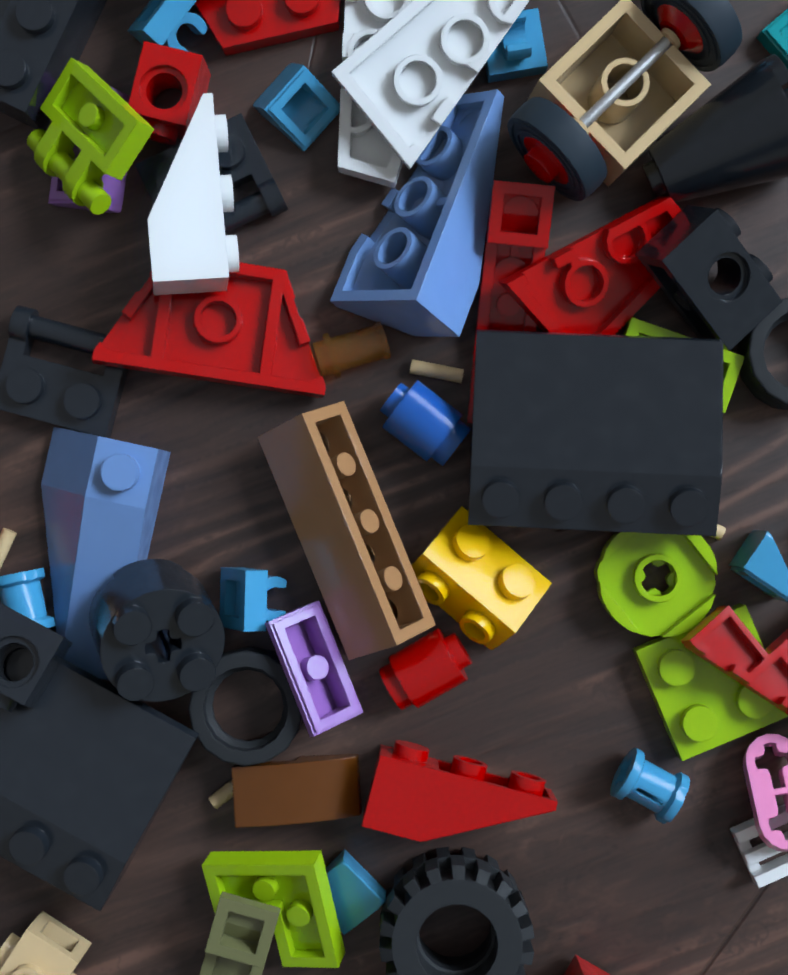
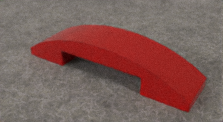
[467,180,555,423]

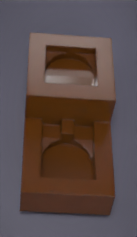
[232,754,362,828]

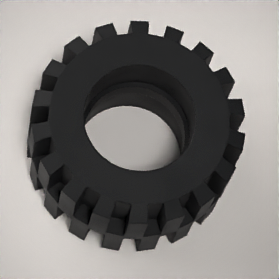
[379,847,535,975]

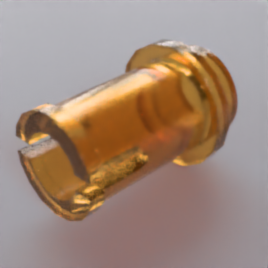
[312,321,391,379]

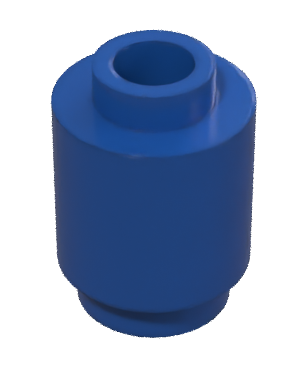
[380,380,471,466]

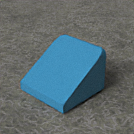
[253,63,340,151]
[729,530,788,602]
[326,849,386,935]

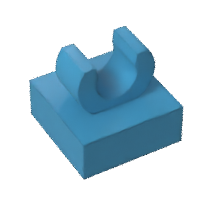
[127,0,208,51]
[485,8,548,83]
[219,567,287,632]

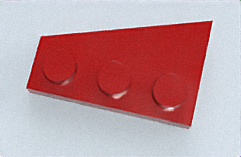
[498,196,682,335]

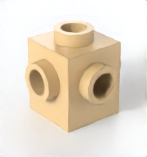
[0,911,92,975]

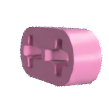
[743,734,788,852]

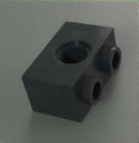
[635,205,783,351]

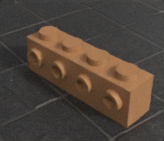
[258,401,436,660]

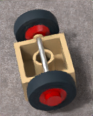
[507,0,742,201]

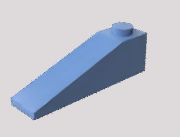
[330,89,504,337]
[41,427,171,680]

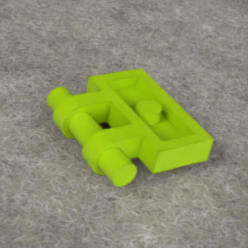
[27,58,154,215]

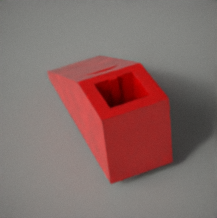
[362,740,558,842]

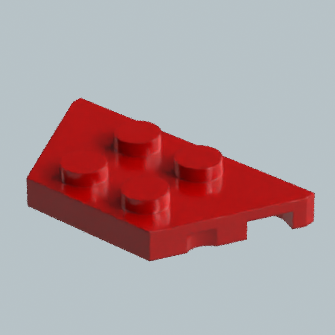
[92,262,326,398]

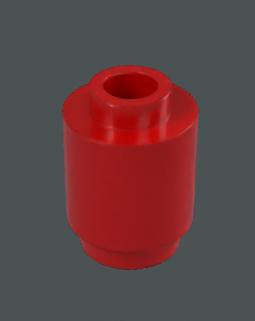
[379,628,472,710]

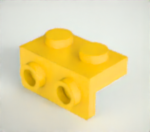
[411,506,552,650]

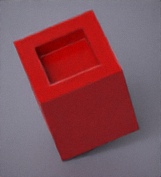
[128,41,211,145]

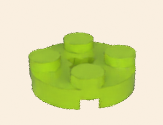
[594,532,718,637]

